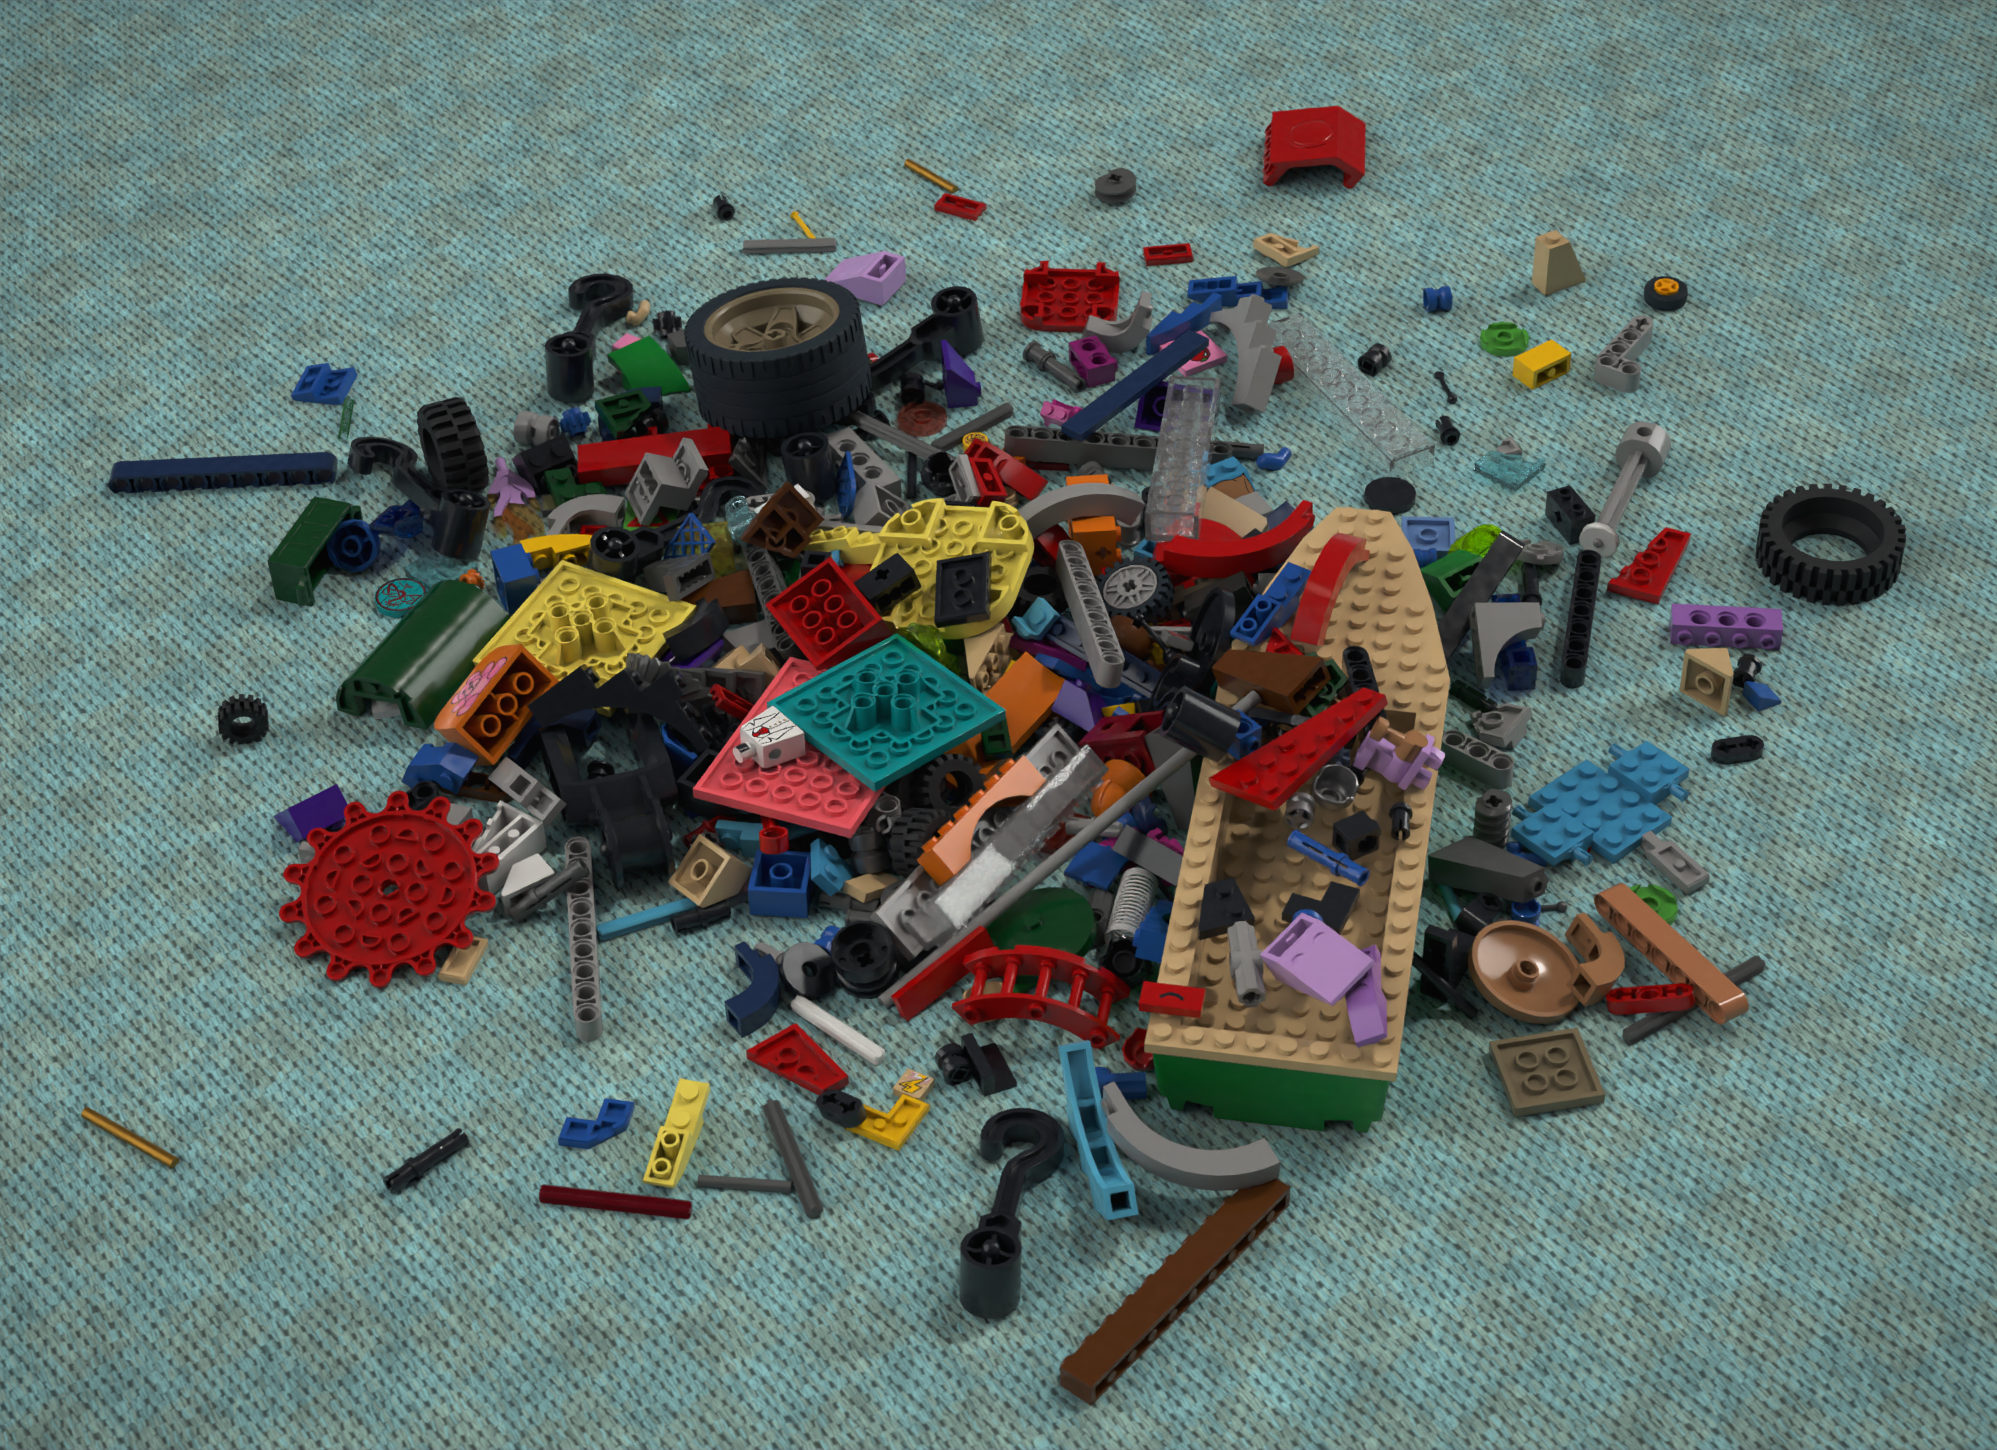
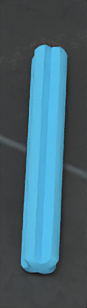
[596,897,697,941]

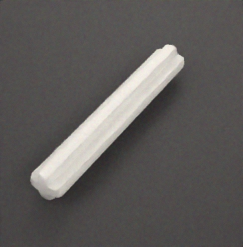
[791,995,886,1065]

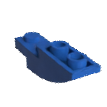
[1230,562,1311,646]

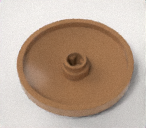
[1468,920,1579,1024]

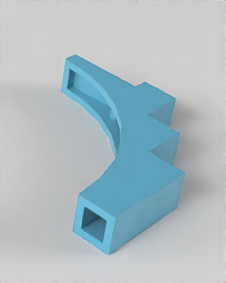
[1058,1040,1139,1220]

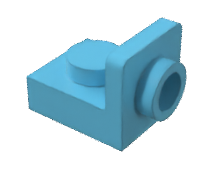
[1011,597,1060,641]

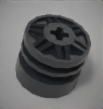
[830,921,900,999]

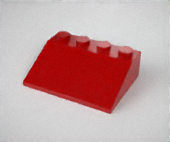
[765,556,893,671]

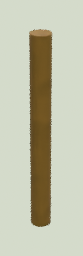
[81,1107,180,1169]

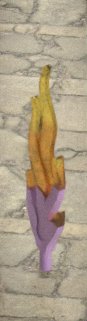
[488,457,545,577]

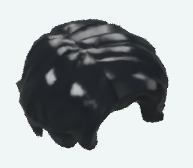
[920,452,956,497]
[1098,935,1153,987]

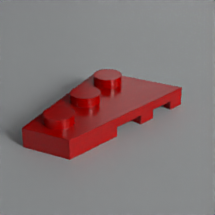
[746,1023,849,1095]

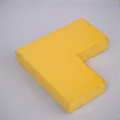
[845,1094,930,1151]

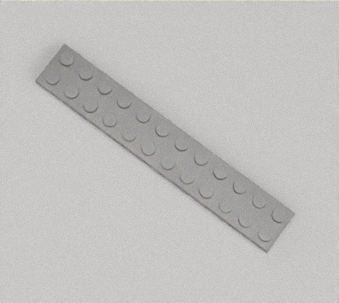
[870,723,1092,961]

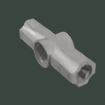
[1227,921,1265,1007]

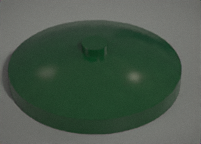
[986,887,1097,984]

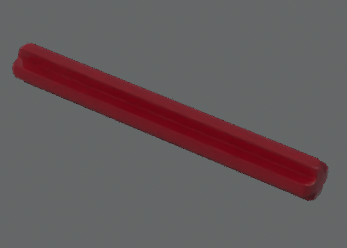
[539,1184,693,1219]

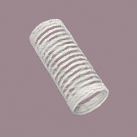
[1104,868,1159,946]

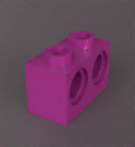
[1069,335,1118,388]

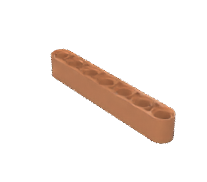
[1594,883,1749,1025]

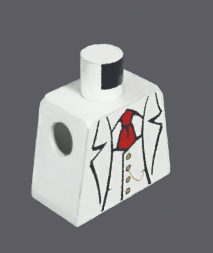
[733,706,806,768]

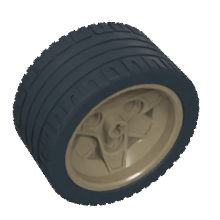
[684,277,872,438]

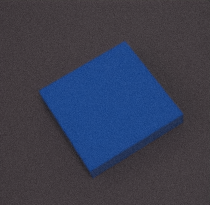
[1035,653,1102,692]

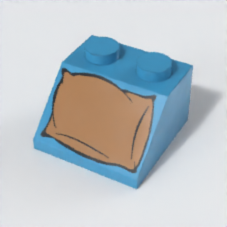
[1189,456,1255,505]

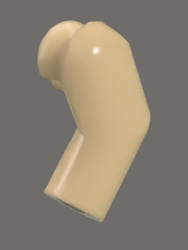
[625,300,651,326]

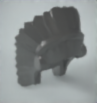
[626,653,725,720]

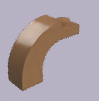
[1565,913,1625,1006]

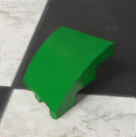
[608,336,691,396]

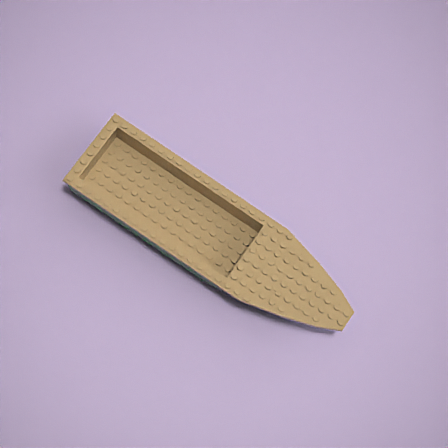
[1144,507,1450,1133]

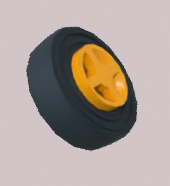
[1644,276,1688,311]

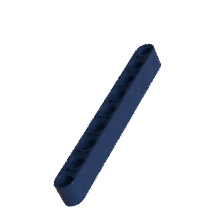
[108,452,338,494]

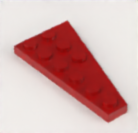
[1209,688,1388,811]

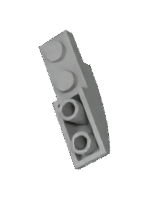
[488,757,566,826]

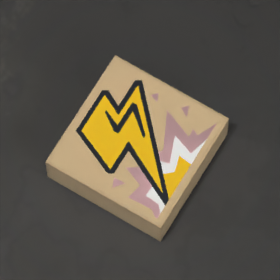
[893,1068,935,1101]

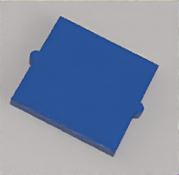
[1064,841,1129,891]

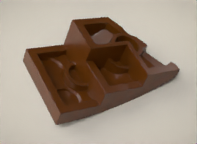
[740,481,824,558]

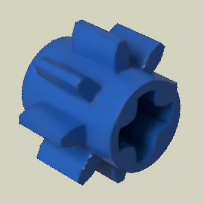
[559,407,591,438]

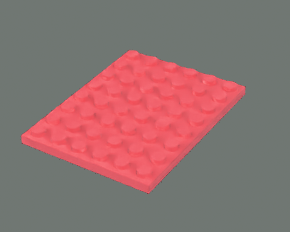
[693,657,887,838]

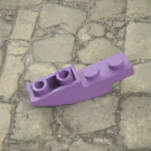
[1345,945,1387,1048]

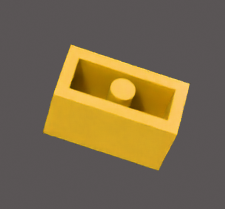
[1512,339,1572,390]

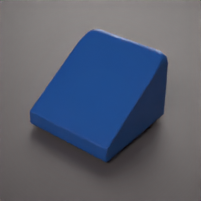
[1743,681,1782,712]

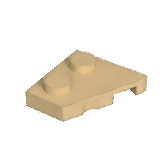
[1253,233,1320,267]

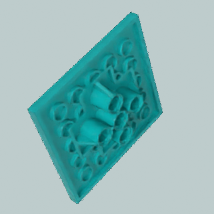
[767,633,1006,792]

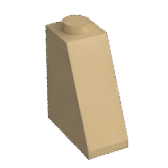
[1532,230,1586,295]

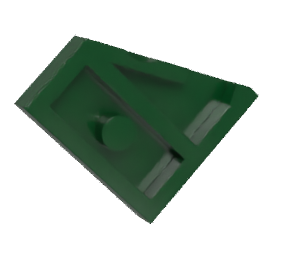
[594,389,652,439]

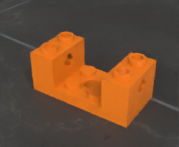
[1066,474,1122,576]

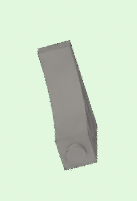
[1469,603,1545,689]

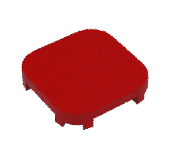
[1020,260,1120,332]

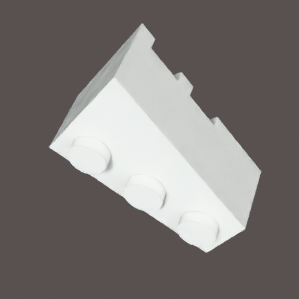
[472,800,547,894]

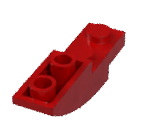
[964,437,1048,501]

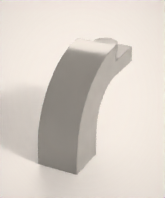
[1081,291,1153,353]
[545,494,626,536]

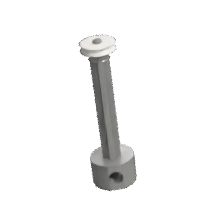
[1579,421,1671,558]

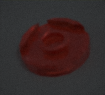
[898,401,947,437]

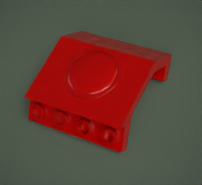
[1262,105,1366,189]

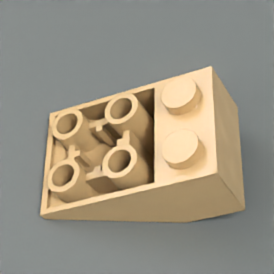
[964,623,1013,695]

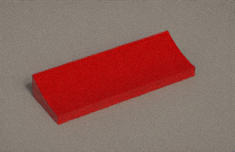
[577,427,732,486]

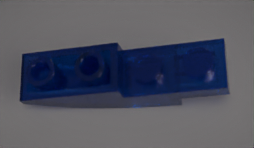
[369,499,424,539]

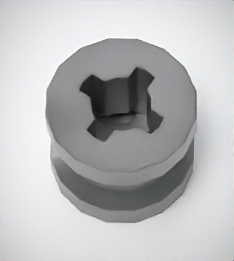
[1284,792,1316,830]

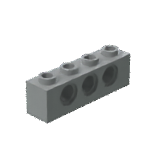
[825,427,902,498]

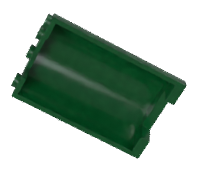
[336,580,511,730]

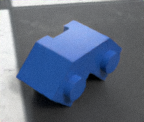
[401,742,479,794]

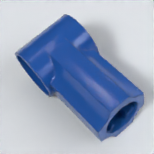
[1095,1067,1147,1100]

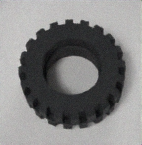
[417,397,489,493]

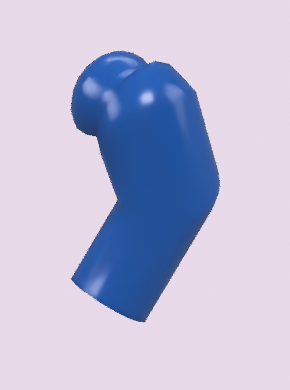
[1506,841,1547,866]

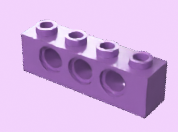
[1669,604,1783,650]

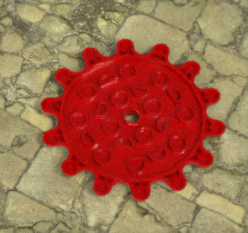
[279,791,500,989]

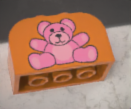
[434,644,559,766]

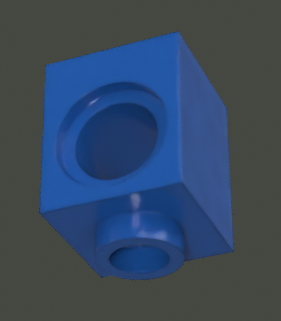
[1227,709,1262,760]

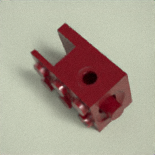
[1078,710,1165,780]

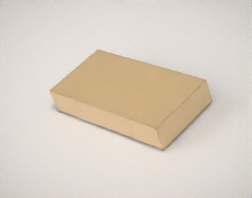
[842,871,900,903]
[438,936,489,986]

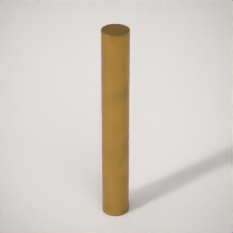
[904,159,958,194]

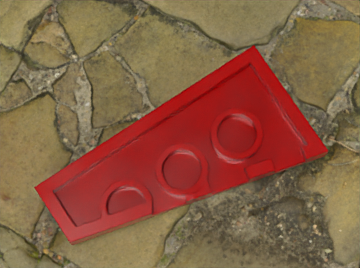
[1607,527,1691,604]

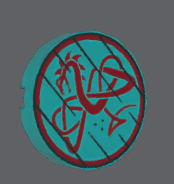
[375,578,427,618]

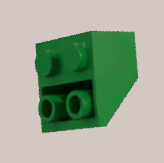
[1420,549,1483,613]

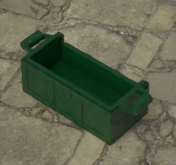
[267,496,363,607]

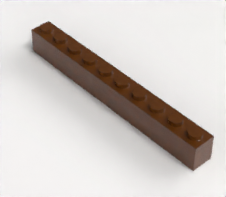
[1059,1179,1290,1406]

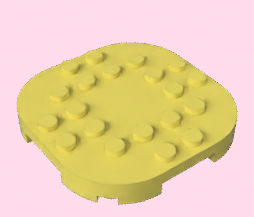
[870,498,1034,639]

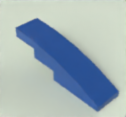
[1187,276,1289,309]
[1146,293,1222,356]

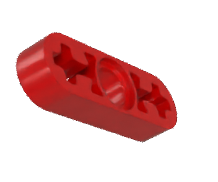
[1605,983,1695,1015]

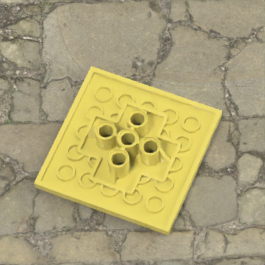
[472,560,697,717]

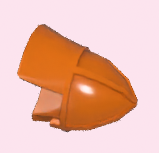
[1091,759,1152,817]

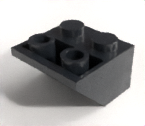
[511,434,580,499]

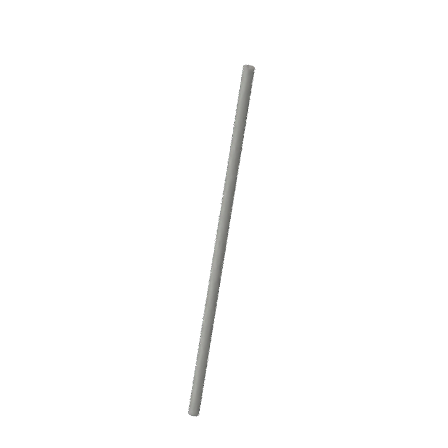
[878,690,1262,1009]

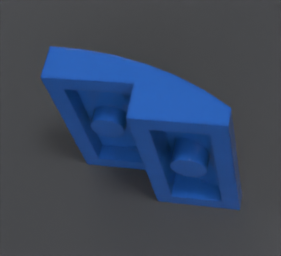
[291,363,358,405]

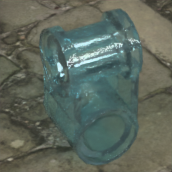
[725,496,756,545]

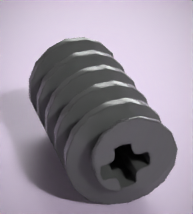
[1473,789,1512,848]

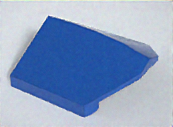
[661,723,698,777]

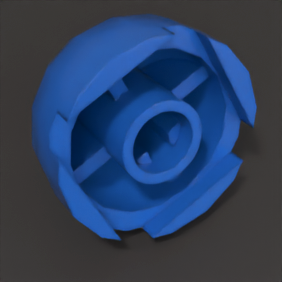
[326,519,381,573]

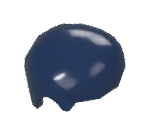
[1131,795,1168,836]

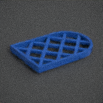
[836,451,856,518]
[663,513,716,560]

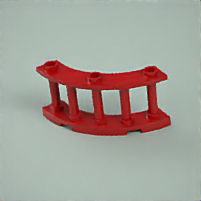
[951,945,1131,1049]

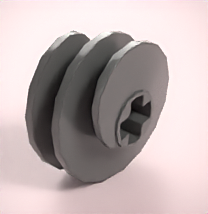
[1095,168,1136,203]

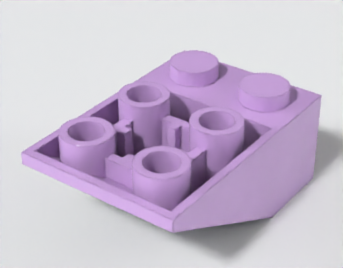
[825,251,906,306]
[1260,913,1375,1006]

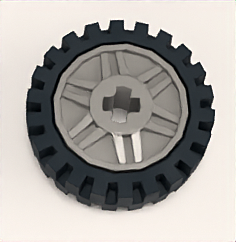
[1096,556,1175,629]

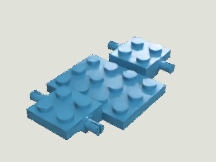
[1511,741,1690,866]

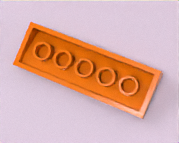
[943,652,1066,793]

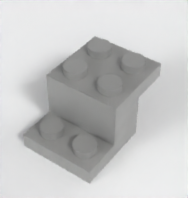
[625,437,708,526]

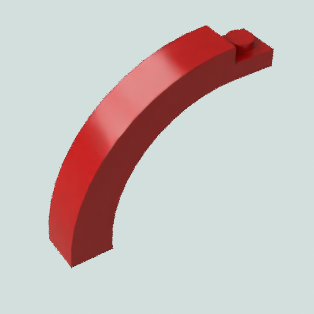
[1163,500,1315,578]
[1290,533,1370,646]

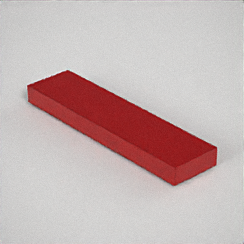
[891,926,994,1022]

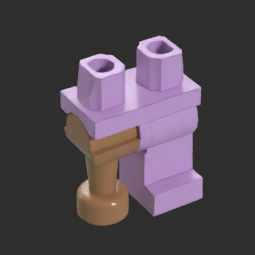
[1353,716,1445,790]

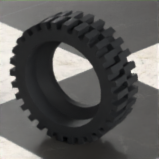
[1755,483,1906,606]

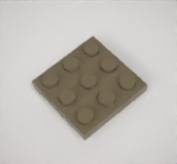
[1488,1028,1605,1117]

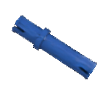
[1287,830,1370,887]

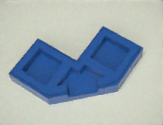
[558,1098,635,1149]

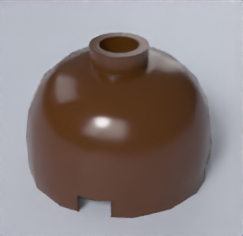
[1110,615,1154,661]

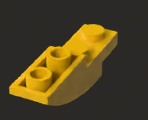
[519,534,592,570]

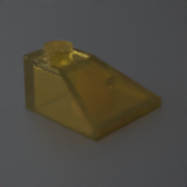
[677,521,736,575]

